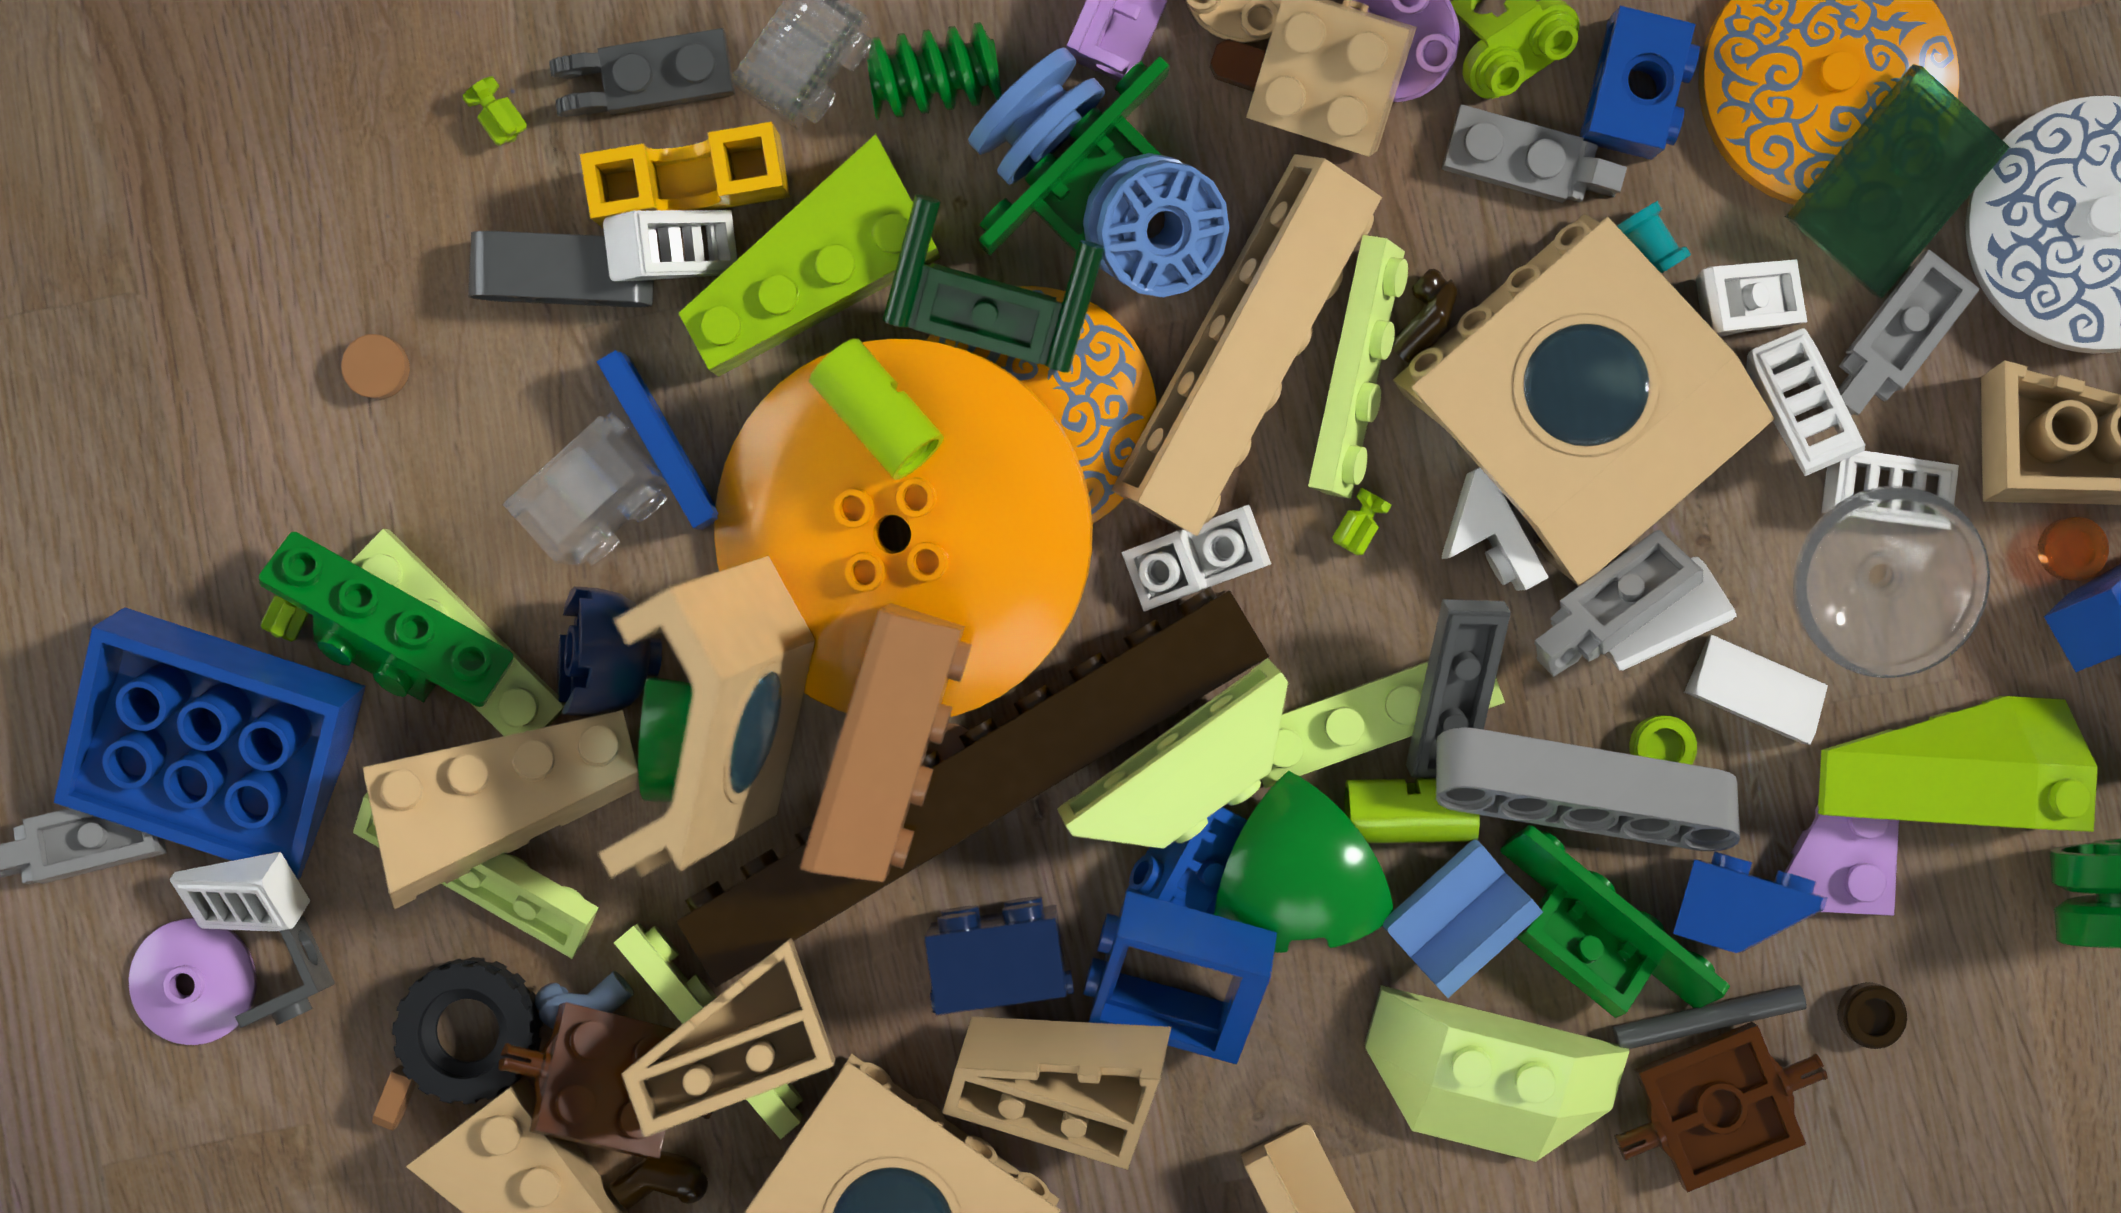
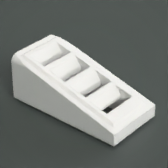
[603,210,737,282]
[1746,328,1865,476]
[1821,451,1959,528]
[170,852,310,931]

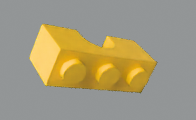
[580,121,790,229]

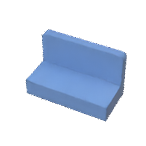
[1383,840,1543,998]

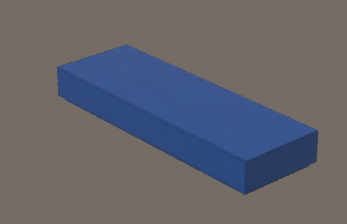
[596,350,719,530]

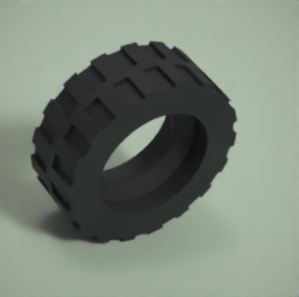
[392,957,543,1105]

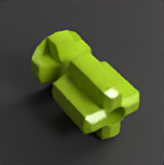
[462,76,527,146]
[1332,487,1392,555]
[260,596,309,642]

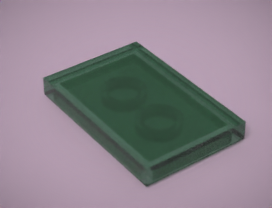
[1785,64,2010,298]

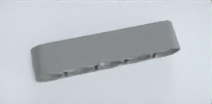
[1436,727,1740,852]

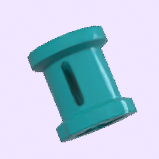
[1617,201,1691,274]

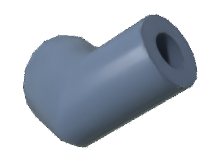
[535,971,634,1029]

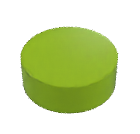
[1629,715,1697,765]

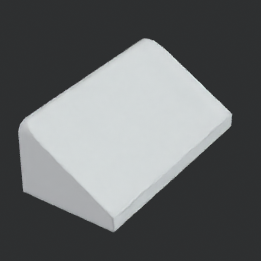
[1605,557,1737,671]
[1684,634,1828,745]

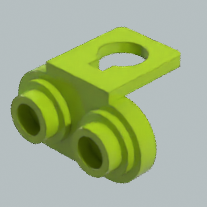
[1451,0,1580,99]

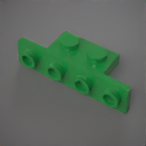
[979,56,1170,256]
[259,532,514,707]
[1500,825,1730,1018]

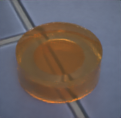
[2038,517,2109,581]

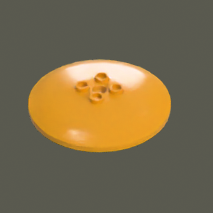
[714,339,1093,717]

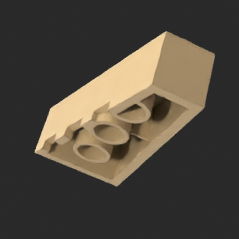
[1981,360,2121,505]
[362,710,638,909]
[406,1076,628,1213]

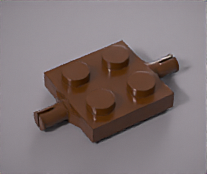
[499,1002,713,1160]
[1614,1022,1828,1192]

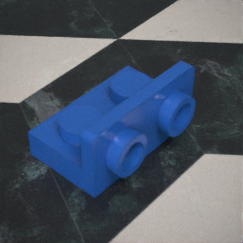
[1125,807,1248,915]

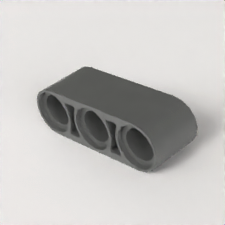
[468,231,654,307]

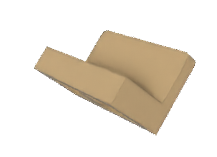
[1241,1122,1355,1213]

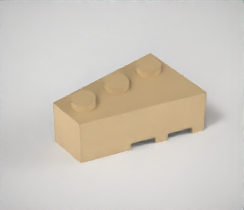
[622,937,835,1137]
[942,1017,1171,1170]

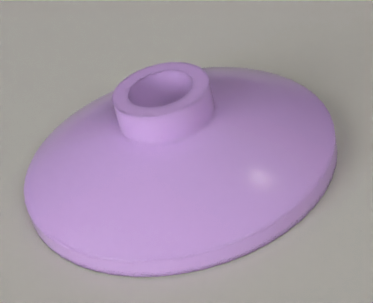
[129,918,257,1045]

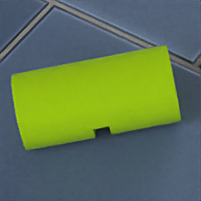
[809,339,944,480]
[1344,778,1480,843]

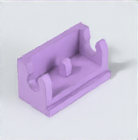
[1067,0,1168,81]

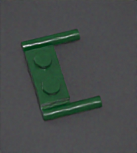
[883,194,1105,372]

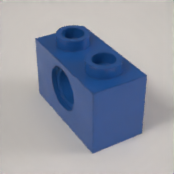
[1579,5,1700,160]

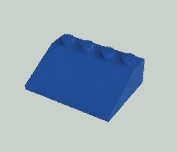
[53,607,365,880]

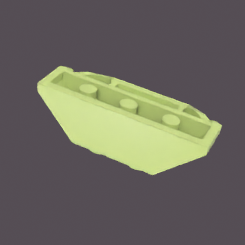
[1057,658,1288,849]
[1365,985,1629,1162]

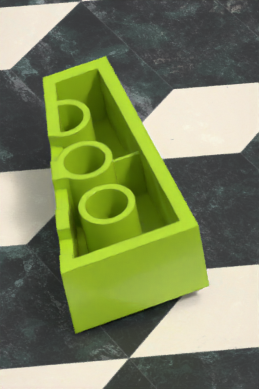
[678,134,941,377]

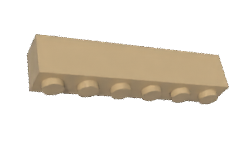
[1111,154,1382,536]

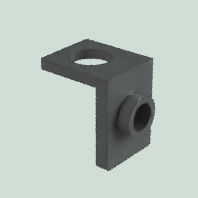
[235,916,335,1028]

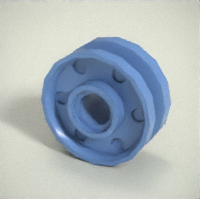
[968,47,1105,185]
[1083,153,1230,298]

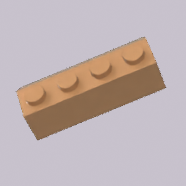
[800,603,972,882]

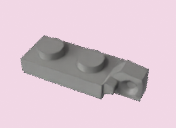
[1441,104,1627,203]
[1838,250,1980,416]
[1534,530,1703,677]
[0,808,167,885]

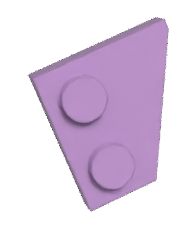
[1785,805,1899,916]

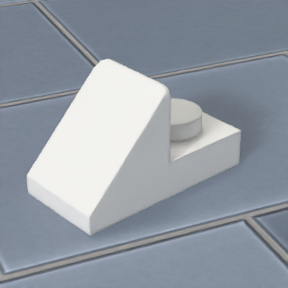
[1696,259,1807,337]
[1442,467,1549,591]

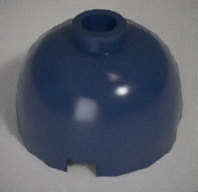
[557,586,662,716]

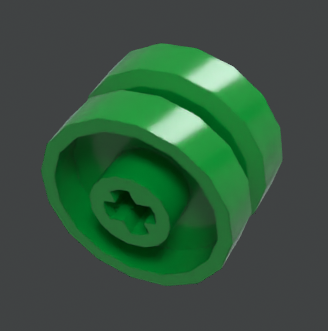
[2050,838,2121,948]

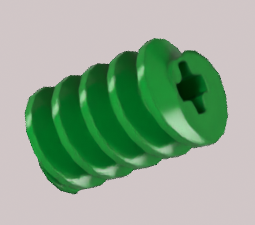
[867,22,1002,120]

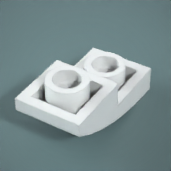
[1122,505,1271,611]

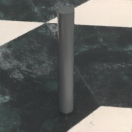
[1613,984,1807,1049]

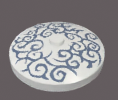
[1965,96,2121,354]

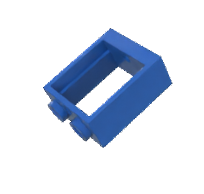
[1083,891,1277,1065]

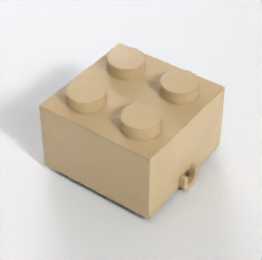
[1246,0,1417,157]

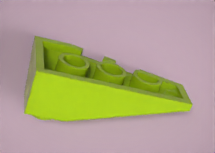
[1818,696,2098,832]

